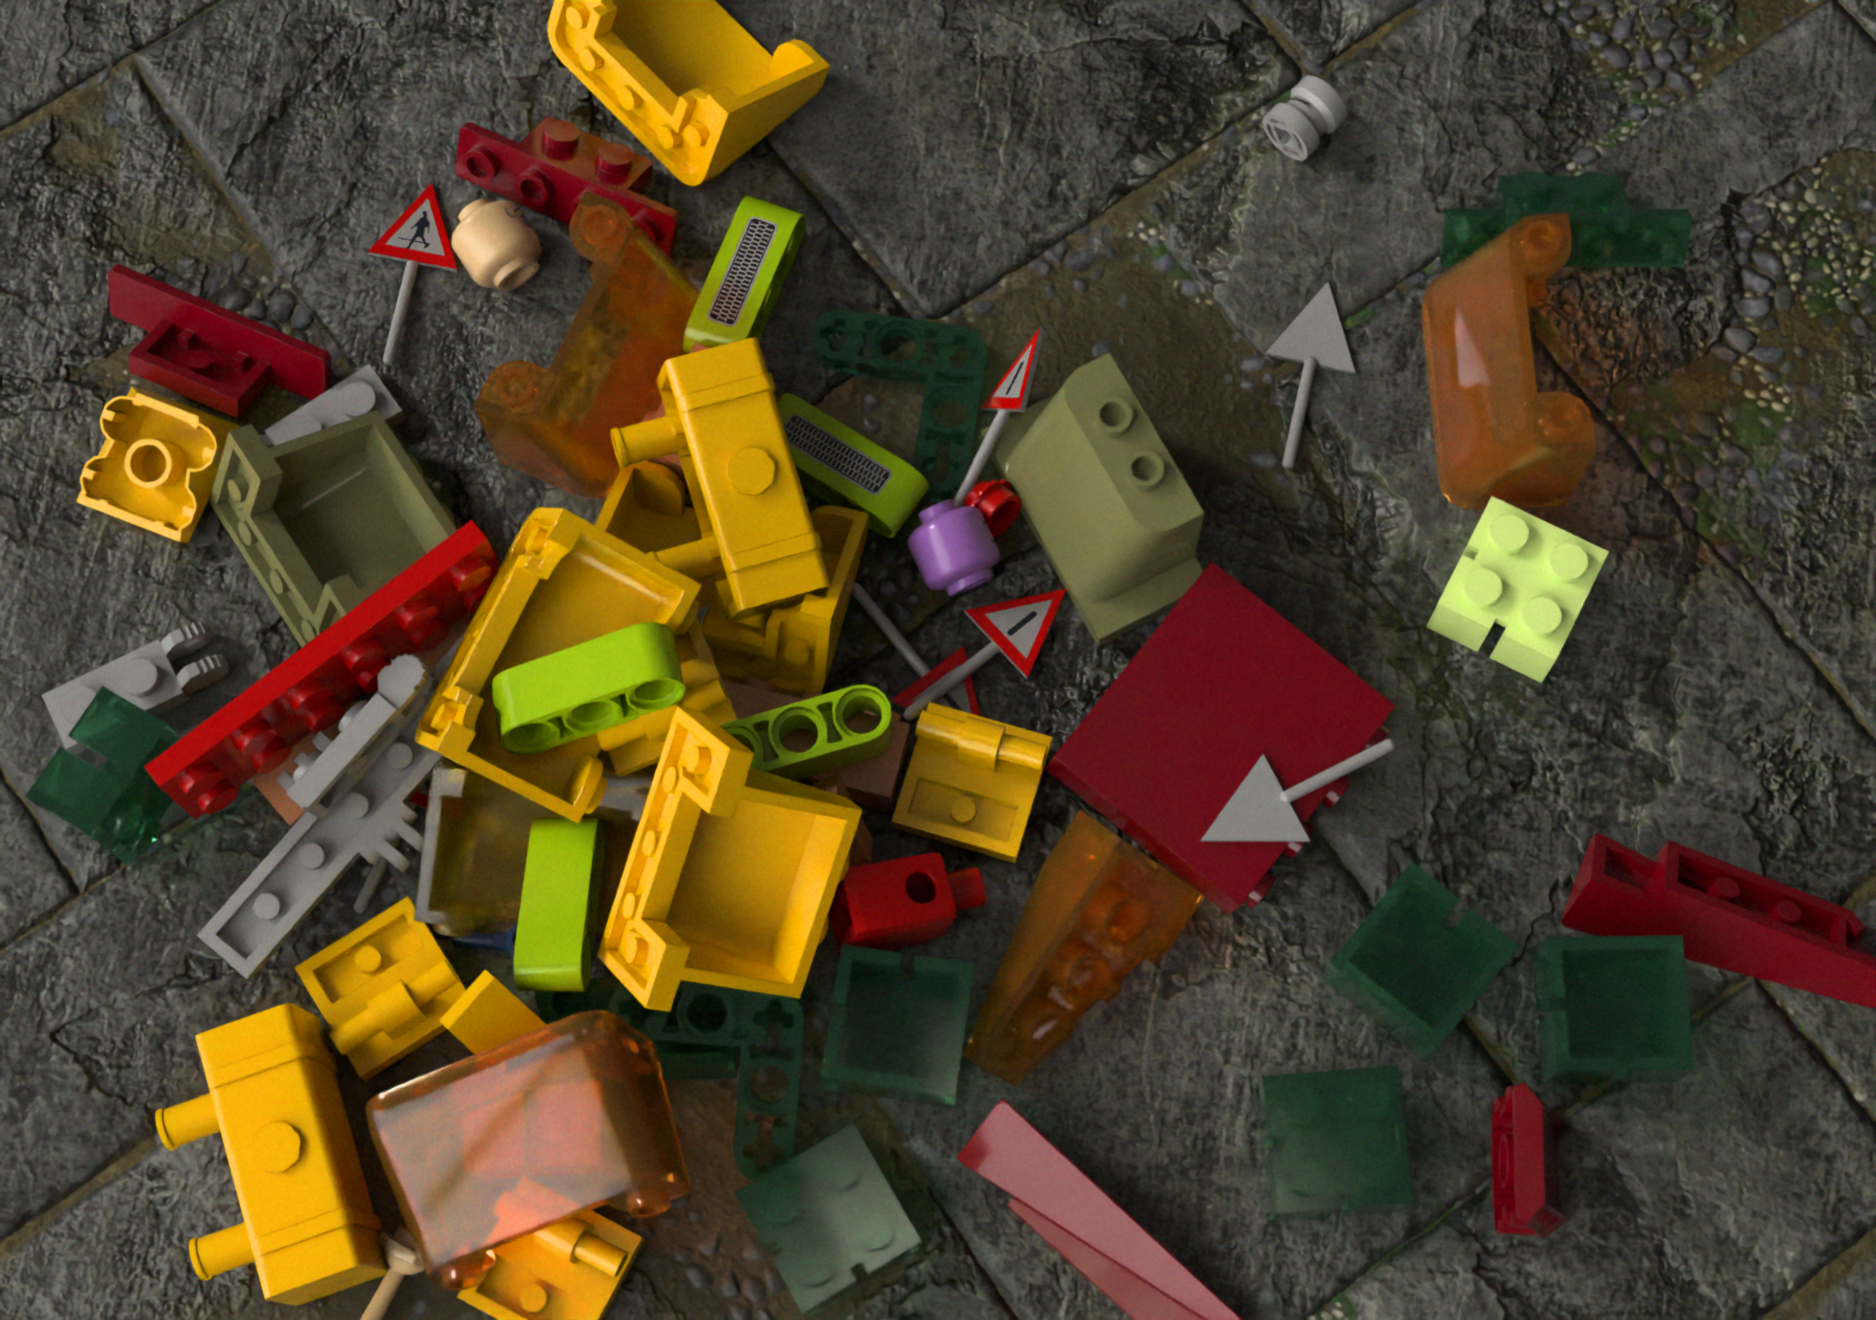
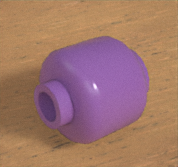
[907,499,1001,598]

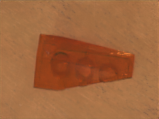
[963,810,1205,1086]

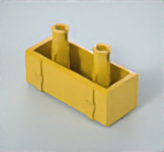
[610,337,831,622]
[155,1003,389,1306]

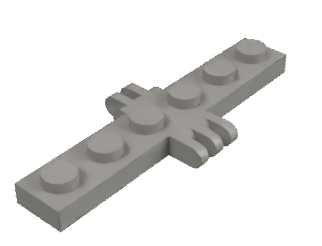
[197,635,463,979]

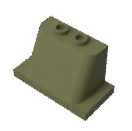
[980,352,1205,647]
[209,410,457,648]

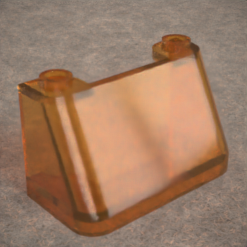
[474,190,700,499]
[1421,213,1596,510]
[366,1010,692,1291]

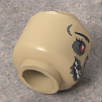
[451,198,543,292]

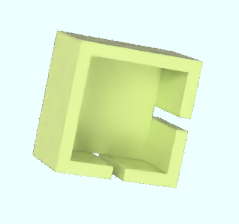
[1426,496,1609,683]

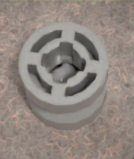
[1262,75,1347,161]

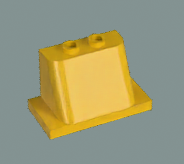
[596,706,863,1012]

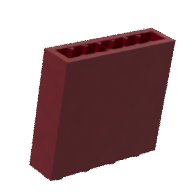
[1046,561,1395,915]

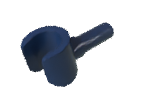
[451,923,518,962]

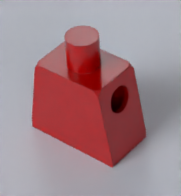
[828,852,986,964]

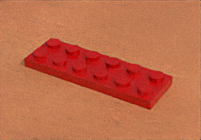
[144,520,501,820]

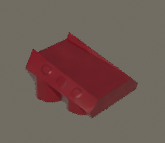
[1491,1082,1570,1239]

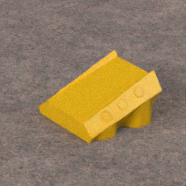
[76,386,240,544]

